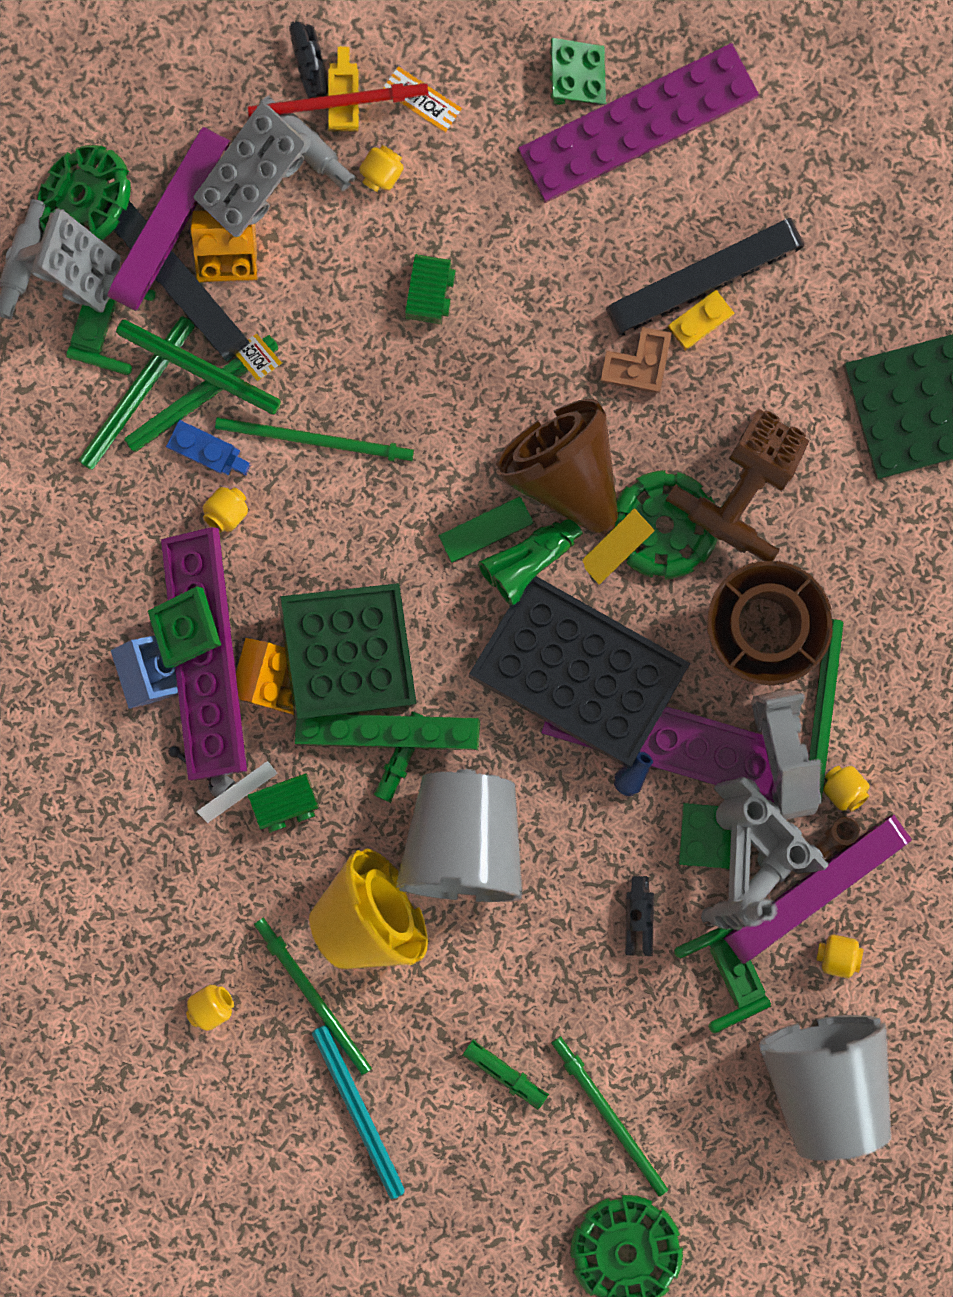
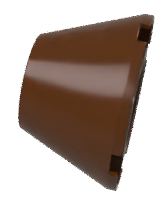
[707,561,833,686]

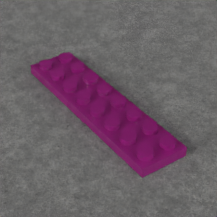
[518,43,759,203]
[161,527,247,781]
[541,706,774,803]

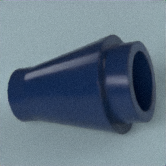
[614,752,653,796]

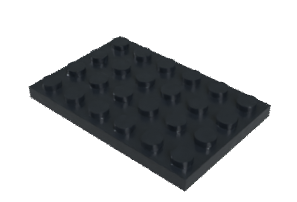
[469,576,690,769]

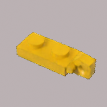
[328,46,359,132]

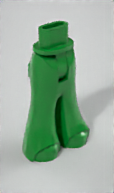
[478,518,583,605]

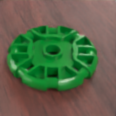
[37,145,131,241]
[610,470,718,579]
[570,1195,683,1297]

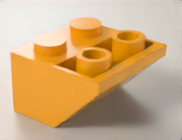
[191,210,258,282]
[236,638,294,715]

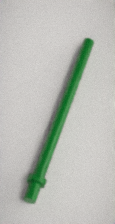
[215,417,414,461]

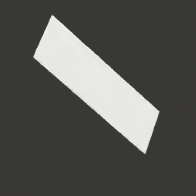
[197,761,278,823]

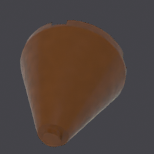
[496,399,618,534]

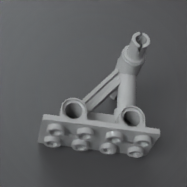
[194,96,355,237]
[0,199,121,319]
[701,777,828,930]

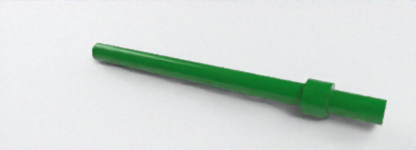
[253,917,372,1075]
[551,1036,669,1197]

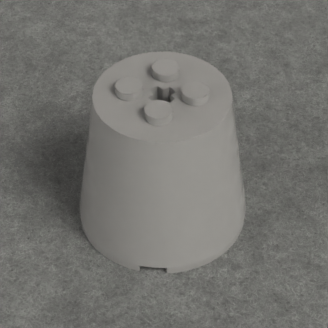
[396,769,522,902]
[760,1015,891,1161]

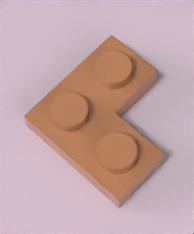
[600,327,672,394]

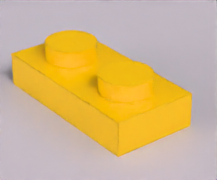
[668,290,735,351]

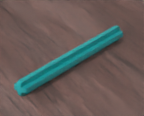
[312,1025,405,1199]

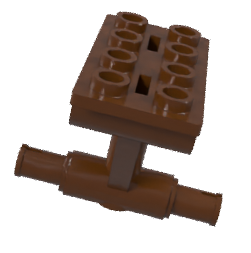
[665,409,809,561]

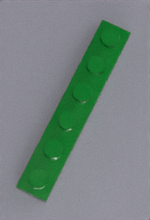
[295,715,480,751]

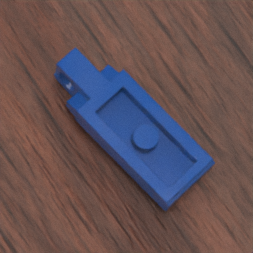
[166,420,251,476]

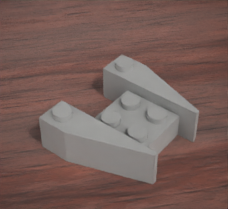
[751,689,821,820]

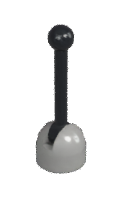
[168,745,235,797]

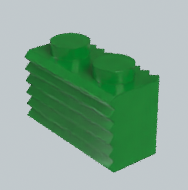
[405,254,456,324]
[248,773,320,833]

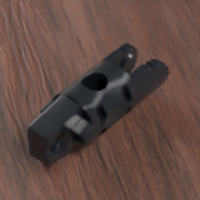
[289,21,328,98]
[625,876,654,956]

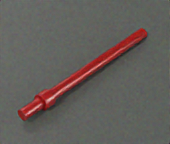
[247,83,429,118]

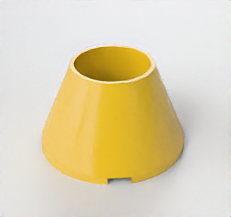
[309,848,428,969]

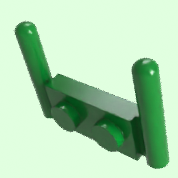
[66,278,156,375]
[674,928,771,1034]

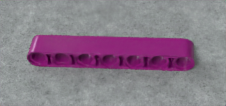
[107,127,231,311]
[724,814,912,964]

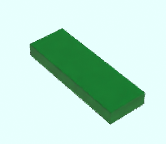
[438,496,534,563]

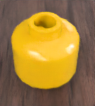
[359,145,404,192]
[203,487,248,533]
[823,765,870,812]
[816,934,864,978]
[186,984,234,1031]

